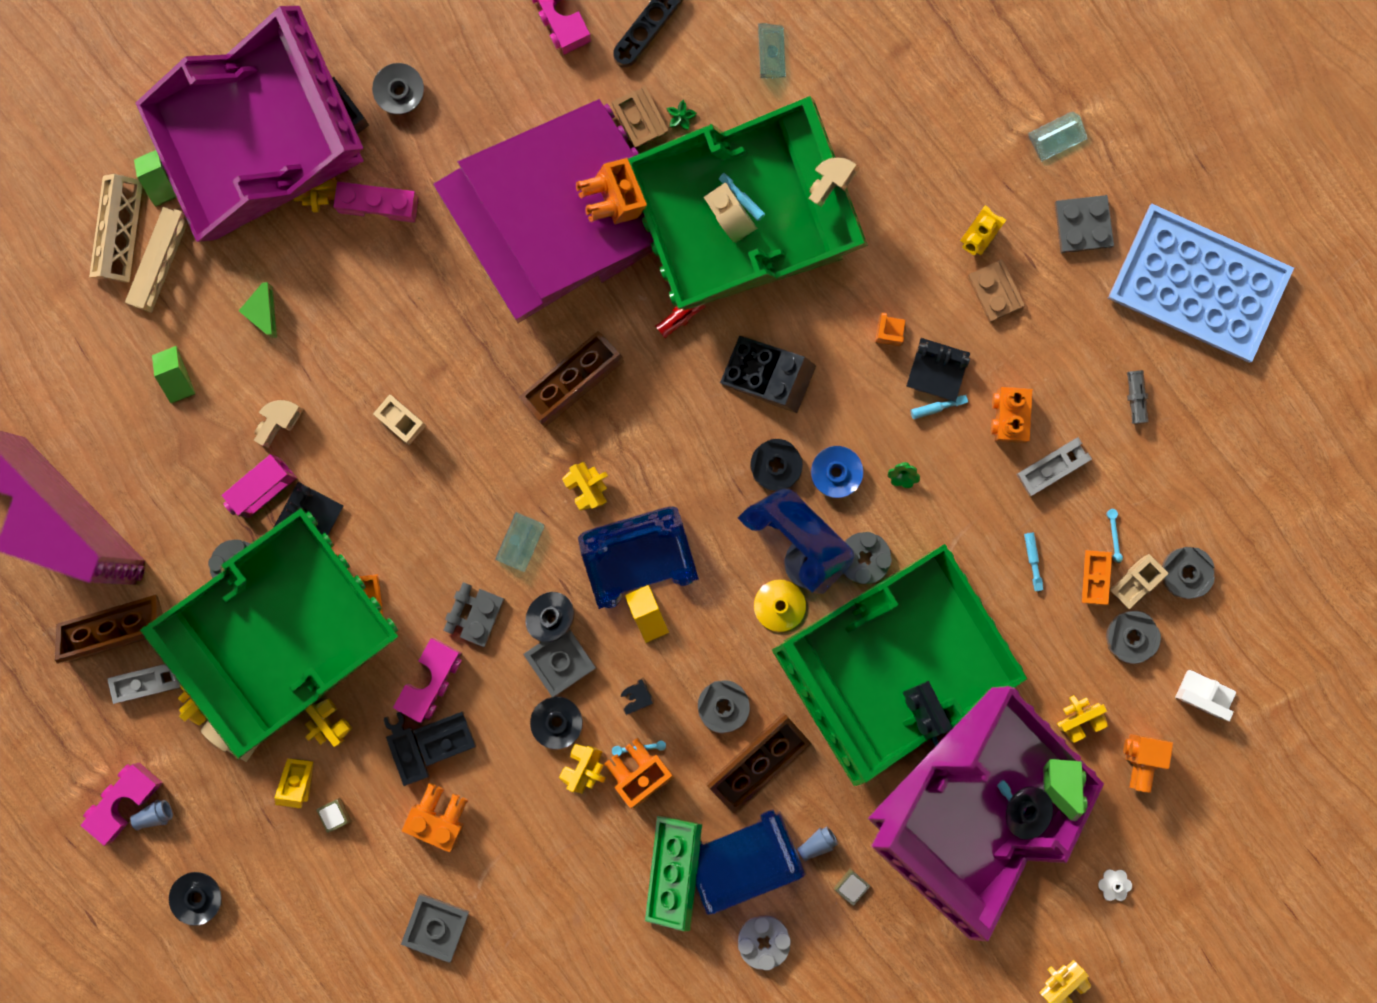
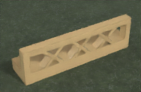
[89,174,142,282]
[125,207,188,313]

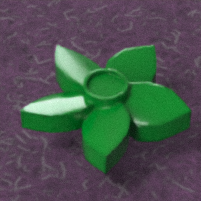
[666,99,697,130]

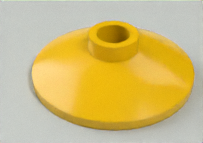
[754,580,806,632]

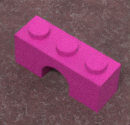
[531,0,591,55]
[334,182,419,223]
[393,638,462,723]
[80,762,163,846]

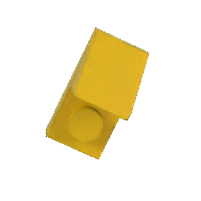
[274,758,313,808]

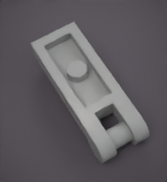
[1016,437,1092,496]
[107,664,181,704]

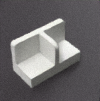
[1175,670,1236,721]

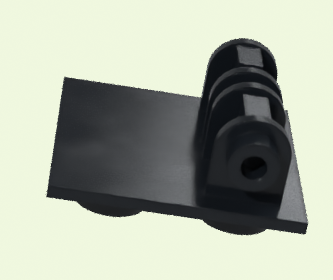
[906,338,970,402]
[274,482,344,535]

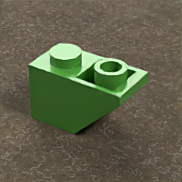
[1043,759,1087,821]

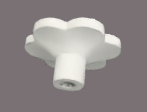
[1098,869,1132,901]

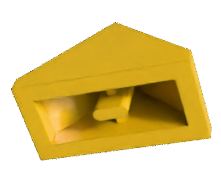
[625,585,669,643]

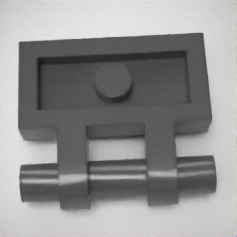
[443,582,505,647]

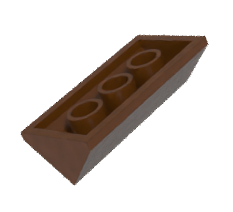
[519,331,624,427]
[55,594,163,664]
[707,713,811,813]

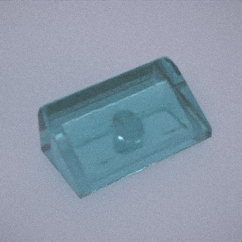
[758,23,786,79]
[1028,112,1087,161]
[495,512,545,572]

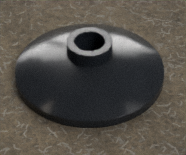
[525,592,574,642]
[530,696,583,749]
[1005,786,1053,839]
[168,872,222,925]

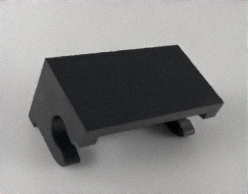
[621,677,654,715]

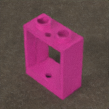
[221,454,297,518]

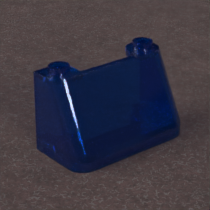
[738,489,855,594]
[578,506,699,609]
[696,809,806,915]

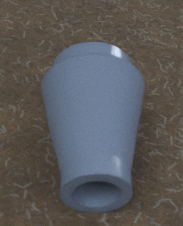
[130,800,173,830]
[798,826,838,861]

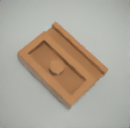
[612,86,668,149]
[967,259,1025,323]

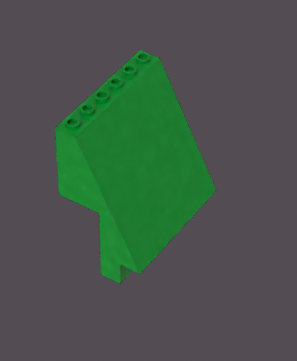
[628,96,868,310]
[141,509,399,760]
[772,544,1027,787]

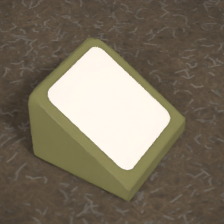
[316,798,351,833]
[834,868,870,906]

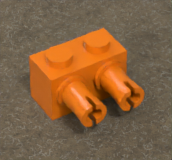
[576,158,647,225]
[991,387,1033,443]
[1123,734,1173,793]
[604,738,675,810]
[402,783,468,852]

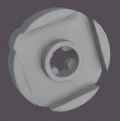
[738,916,791,970]

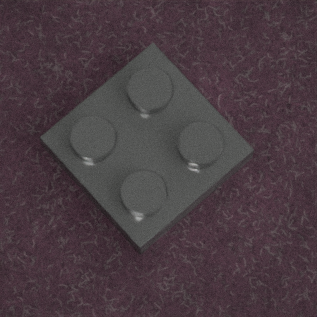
[1054,195,1114,253]
[523,629,596,697]
[401,893,470,963]

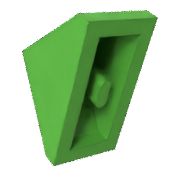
[134,150,177,207]
[239,282,277,338]
[152,346,196,404]

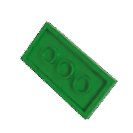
[645,816,703,931]

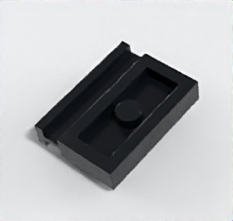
[902,681,953,740]
[413,711,476,766]

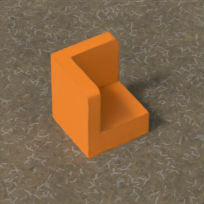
[875,313,905,346]

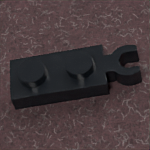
[384,712,429,786]

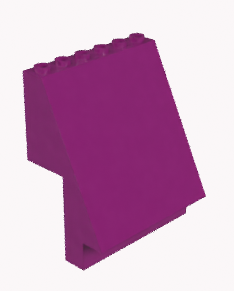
[135,6,364,242]
[433,99,654,323]
[0,431,145,585]
[868,686,1104,941]

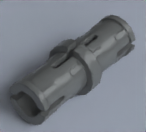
[1127,370,1149,424]

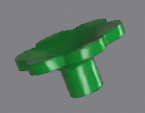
[888,462,920,488]

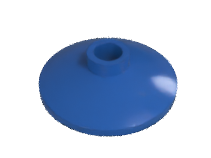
[811,446,863,498]

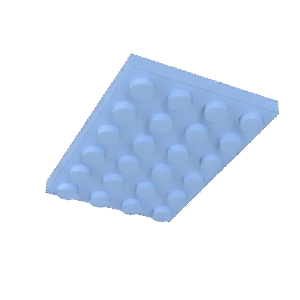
[1108,204,1294,363]

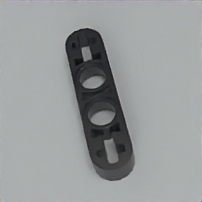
[613,0,682,68]

